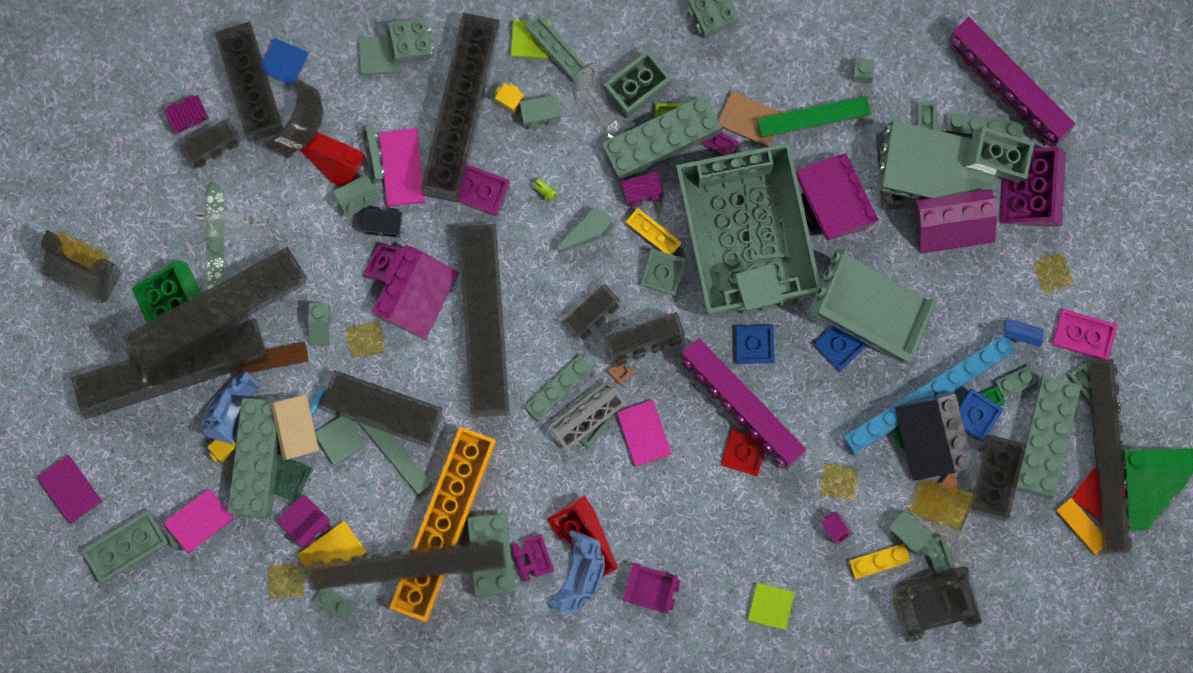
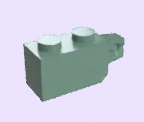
[889,510,942,560]

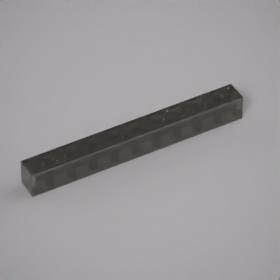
[1087,359,1132,555]
[307,540,506,591]

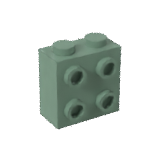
[687,0,739,39]
[386,18,434,64]

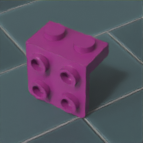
[278,495,331,548]

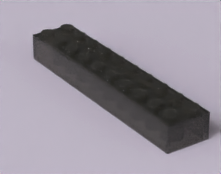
[421,12,500,203]
[458,224,510,418]
[120,247,308,376]
[71,318,269,420]

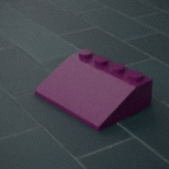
[1000,147,1066,227]
[796,153,879,240]
[916,189,997,254]
[372,244,459,340]

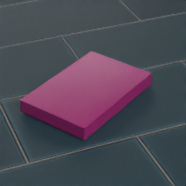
[1052,308,1118,362]
[617,400,672,467]
[163,489,234,554]

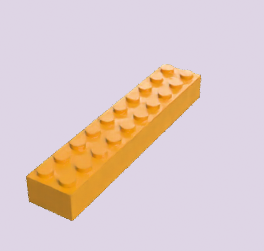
[390,427,497,624]

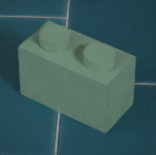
[520,95,561,129]
[333,174,380,217]

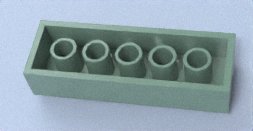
[602,94,722,181]
[1014,376,1081,499]
[228,398,280,519]

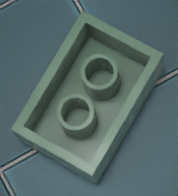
[604,50,672,119]
[966,127,1034,182]

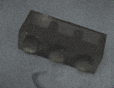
[179,118,241,169]
[562,283,620,341]

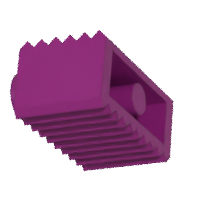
[164,95,209,135]
[621,171,664,207]

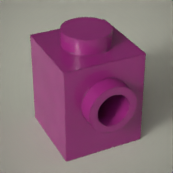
[821,511,854,545]

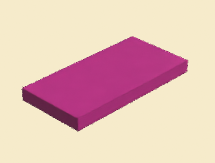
[379,128,425,207]

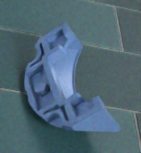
[202,371,260,445]
[548,531,604,614]

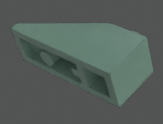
[557,206,613,253]

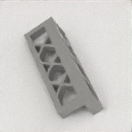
[547,380,626,451]

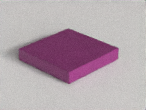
[363,242,406,285]

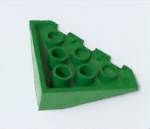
[1121,449,1193,531]

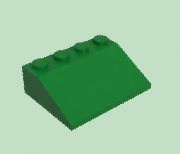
[132,262,217,356]

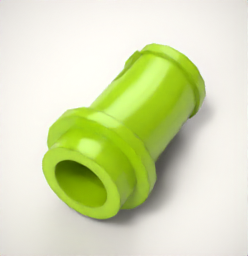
[532,178,557,201]

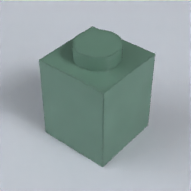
[853,58,875,84]

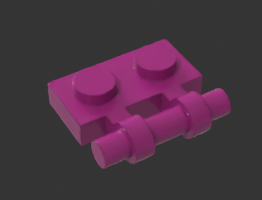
[510,534,554,582]

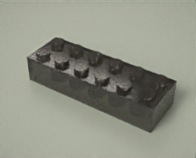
[214,21,285,143]
[321,370,444,449]

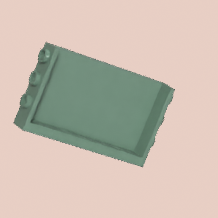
[877,120,997,200]
[809,249,937,363]

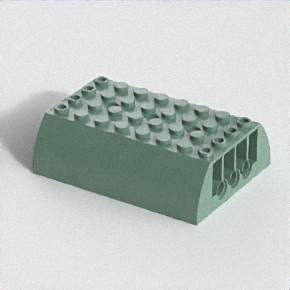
[676,143,821,318]

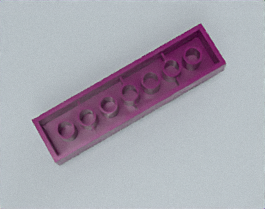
[949,17,1076,147]
[681,338,807,470]

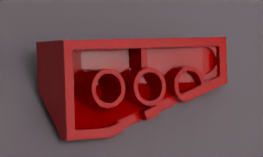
[290,124,366,187]
[547,495,618,577]

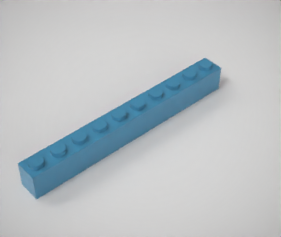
[843,335,1016,456]

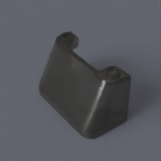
[39,230,122,304]
[892,567,982,641]

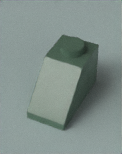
[308,303,331,346]

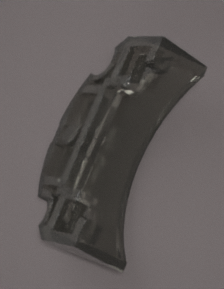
[263,78,323,158]

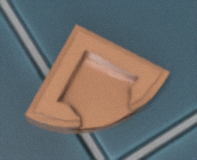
[607,366,634,385]
[939,473,958,497]

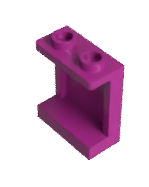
[623,562,681,614]

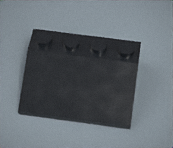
[894,390,973,481]

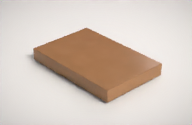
[719,91,782,147]

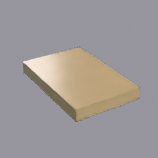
[270,395,319,460]

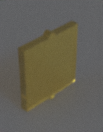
[1033,252,1074,293]
[346,321,385,358]
[820,463,858,500]
[267,564,305,598]

